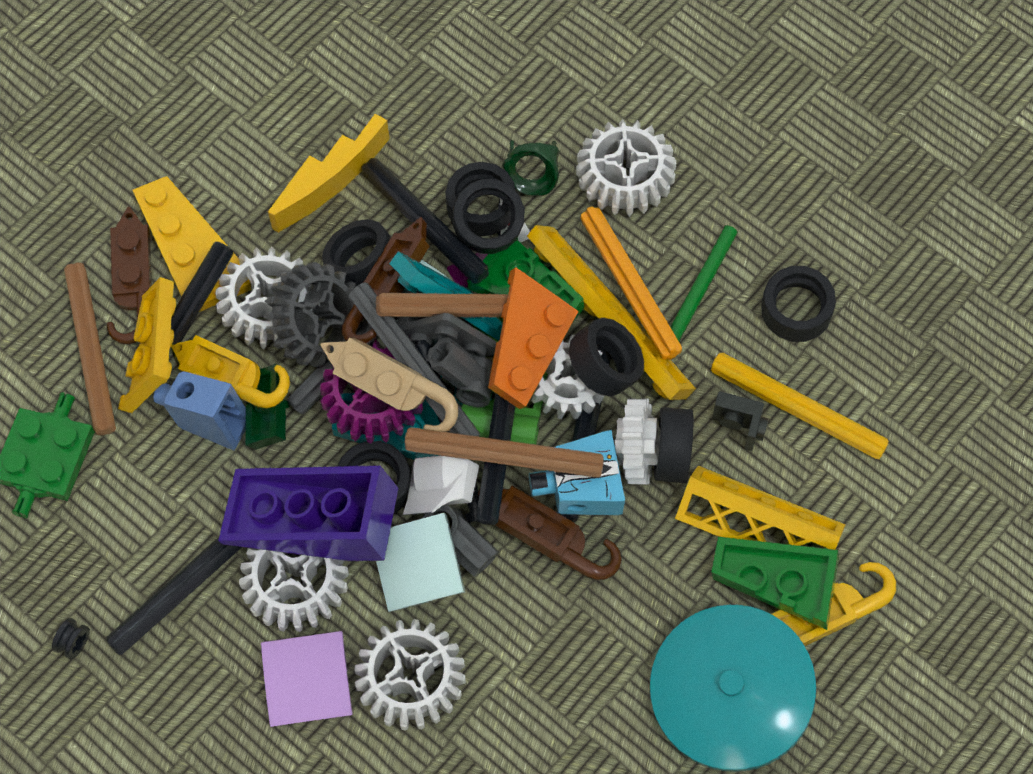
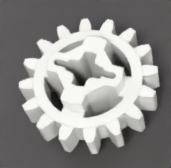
[531,335,608,419]
[615,399,661,485]

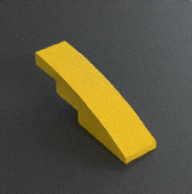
[268,114,390,233]

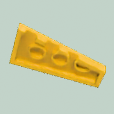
[133,176,251,312]

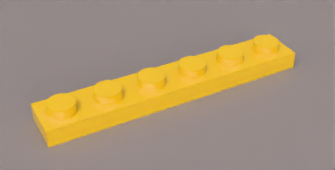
[527,225,696,400]

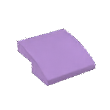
[261,631,353,727]

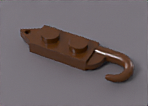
[107,207,152,345]
[342,217,430,343]
[478,485,622,580]

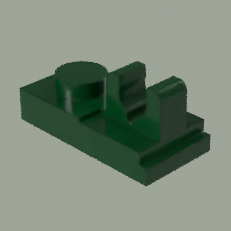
[245,364,290,450]

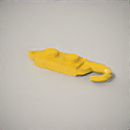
[171,335,290,408]
[772,562,896,646]

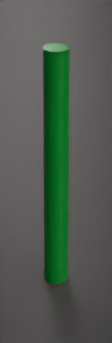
[670,225,738,342]

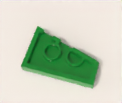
[467,238,584,325]
[711,537,839,630]

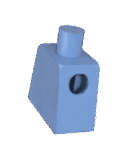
[153,371,246,451]

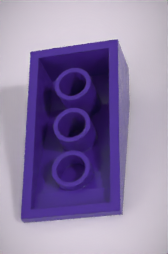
[218,466,398,561]

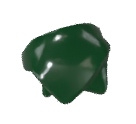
[502,140,560,196]

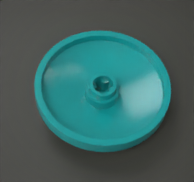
[650,605,816,772]

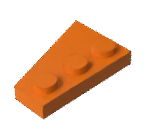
[488,267,579,409]

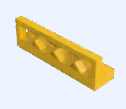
[675,466,845,550]

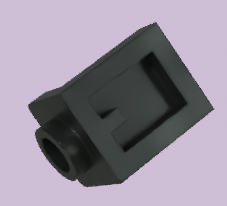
[712,391,769,451]

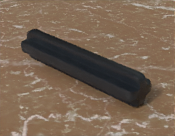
[171,242,233,345]

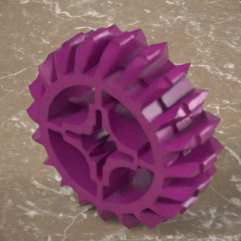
[320,339,425,444]

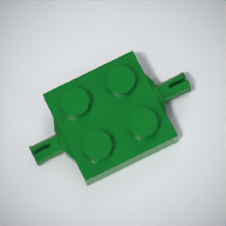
[0,392,95,518]

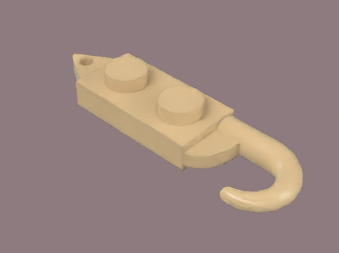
[320,338,458,432]

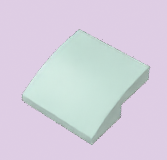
[376,513,465,612]

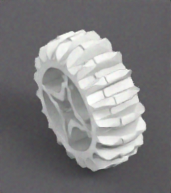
[576,119,676,217]
[216,247,312,349]
[239,548,349,632]
[354,619,466,730]

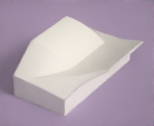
[403,456,479,515]

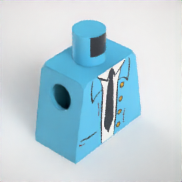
[529,430,625,515]

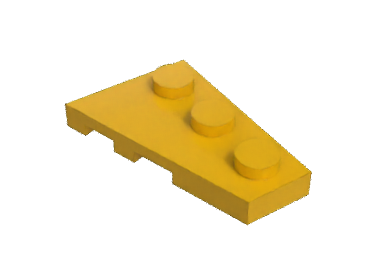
[118,277,176,413]

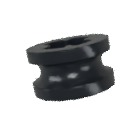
[52,618,90,660]

